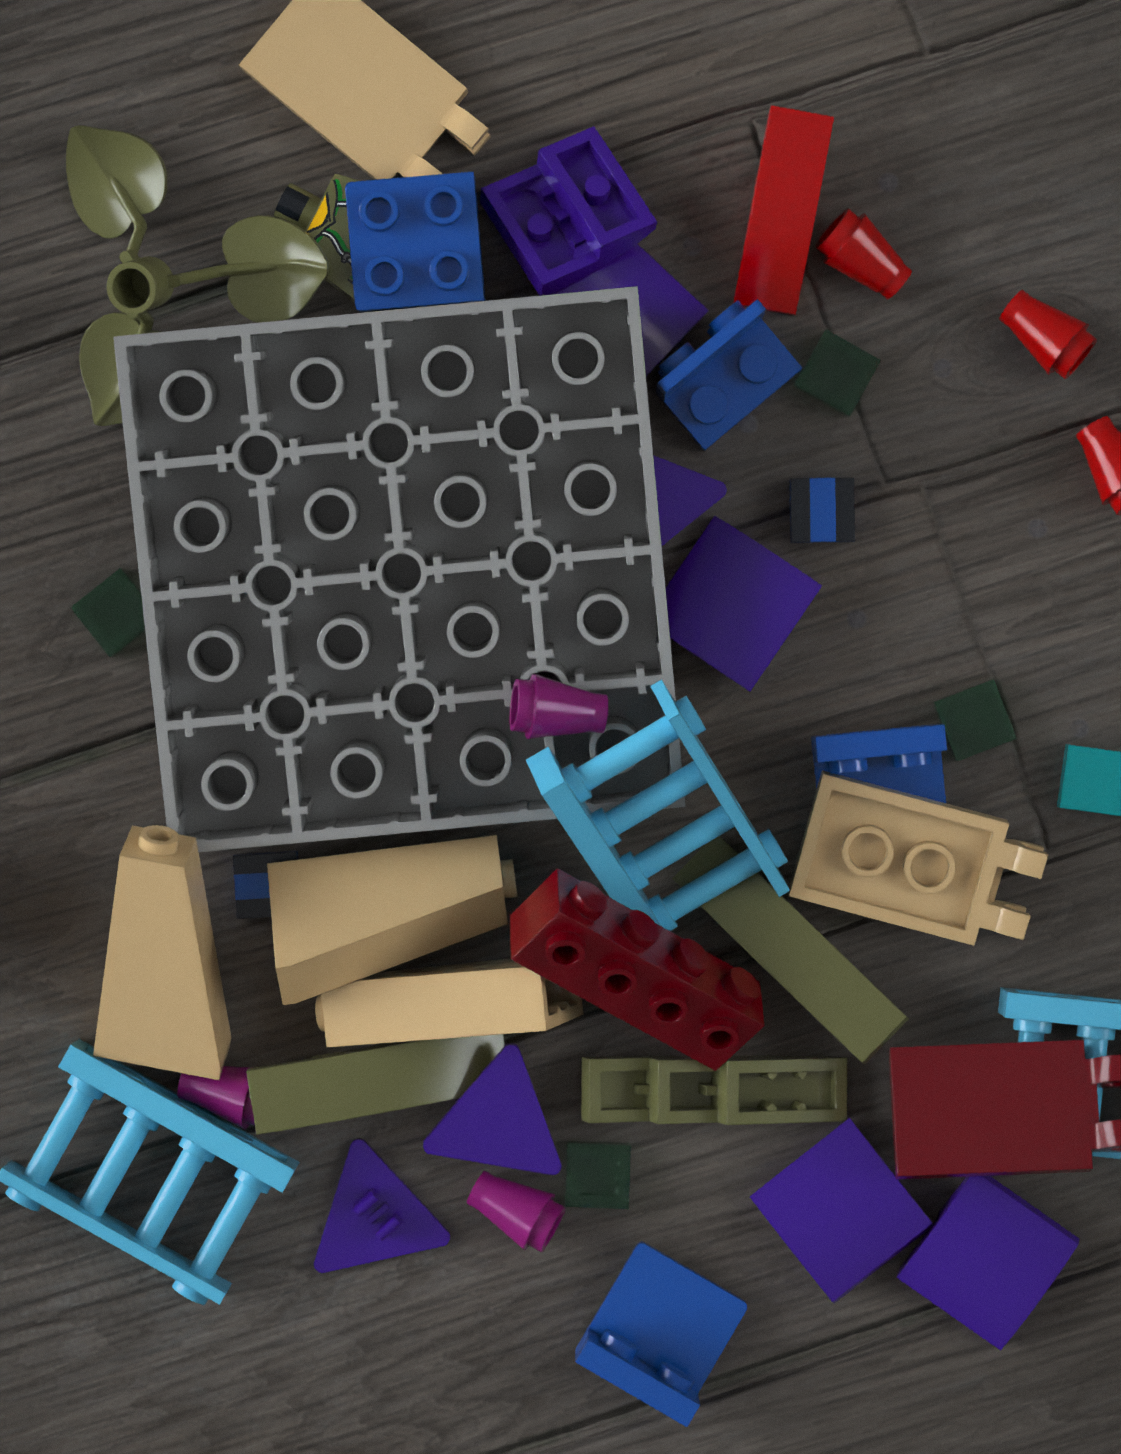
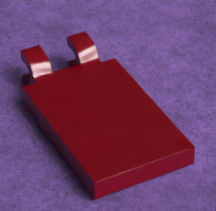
[888,1040,1121,1180]

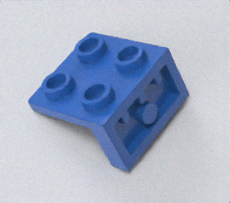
[345,172,486,312]
[655,299,803,451]
[811,724,947,803]
[575,1241,747,1427]

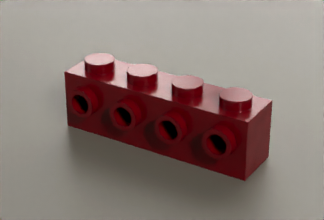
[510,868,765,1071]

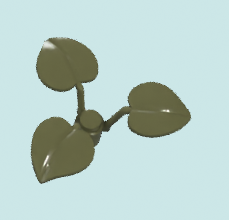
[66,125,329,426]

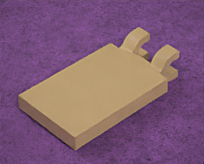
[239,0,491,180]
[788,770,1048,946]

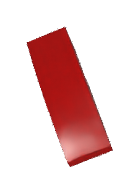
[733,105,834,316]

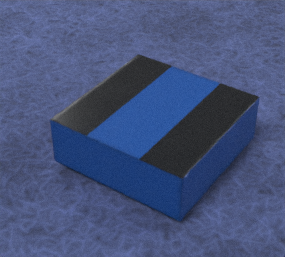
[789,477,855,543]
[233,851,298,919]

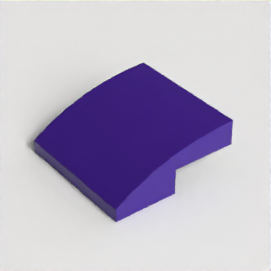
[480,126,657,296]
[551,243,710,378]
[666,516,822,692]
[750,1118,934,1304]
[897,1176,1080,1351]

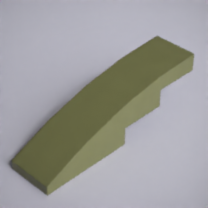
[672,836,909,1065]
[246,1034,505,1135]
[581,1055,847,1125]

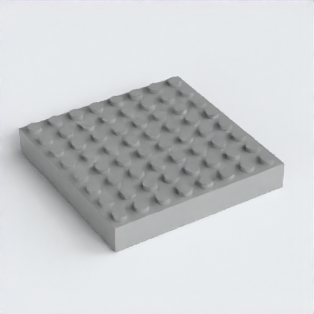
[113,286,686,852]

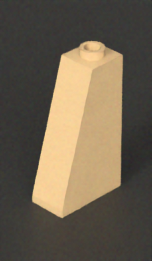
[93,825,231,1080]
[267,835,517,1005]
[315,958,583,1047]

